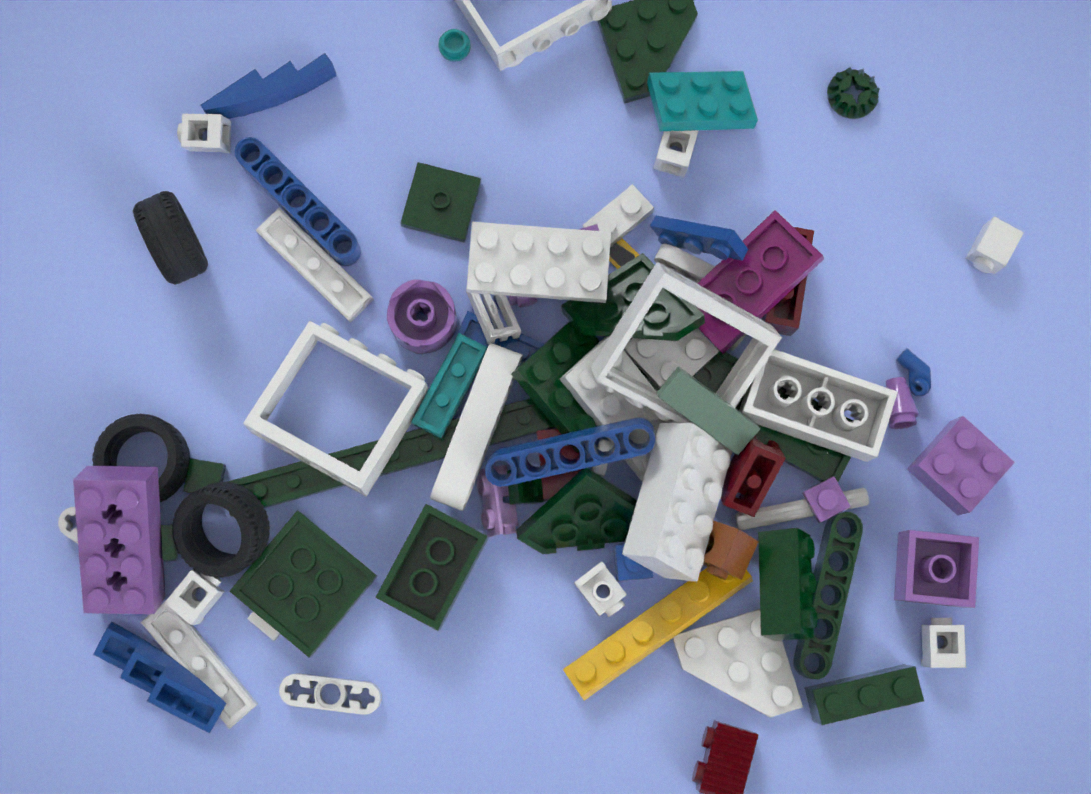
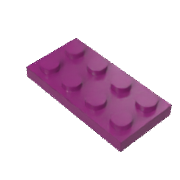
[696,210,824,354]

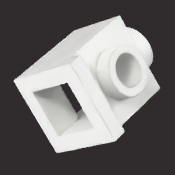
[177,113,231,153]
[653,130,698,177]
[574,561,627,617]
[165,570,225,625]
[921,618,966,668]

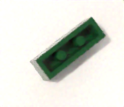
[758,528,818,641]
[804,664,924,725]

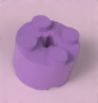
[387,279,457,354]

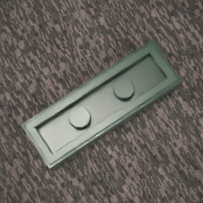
[656,366,760,455]

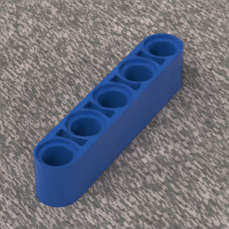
[234,137,361,266]
[485,418,655,487]

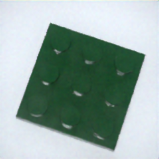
[229,510,378,658]

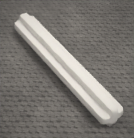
[735,488,869,530]

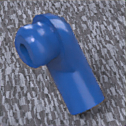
[896,348,931,397]

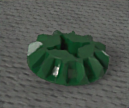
[827,67,880,119]

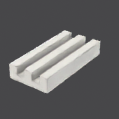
[466,290,521,344]

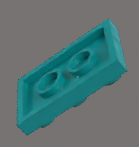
[647,71,758,131]

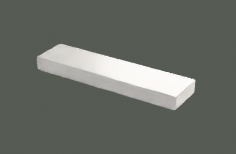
[256,207,374,323]
[141,602,258,729]

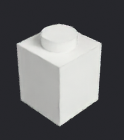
[966,216,1024,274]

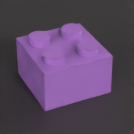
[907,416,1015,515]
[894,530,979,608]

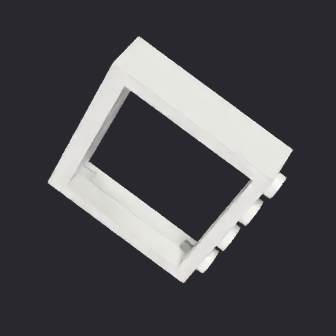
[454,0,612,71]
[591,262,782,436]
[243,320,429,497]

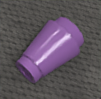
[886,377,919,429]

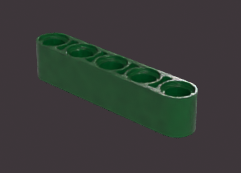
[793,512,863,680]

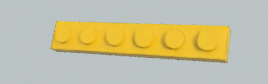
[563,567,753,701]

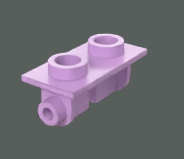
[477,465,519,537]

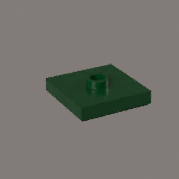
[400,162,482,243]

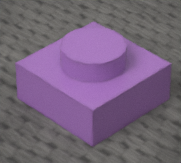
[802,476,851,523]

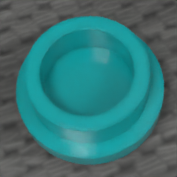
[438,29,471,62]

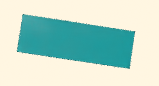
[411,333,488,439]

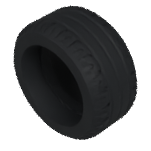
[132,191,208,285]
[92,414,190,502]
[172,482,270,578]

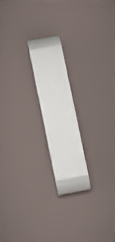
[430,343,523,511]

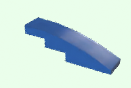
[200,53,337,119]
[93,622,227,733]

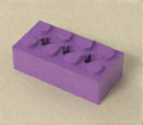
[73,466,166,614]

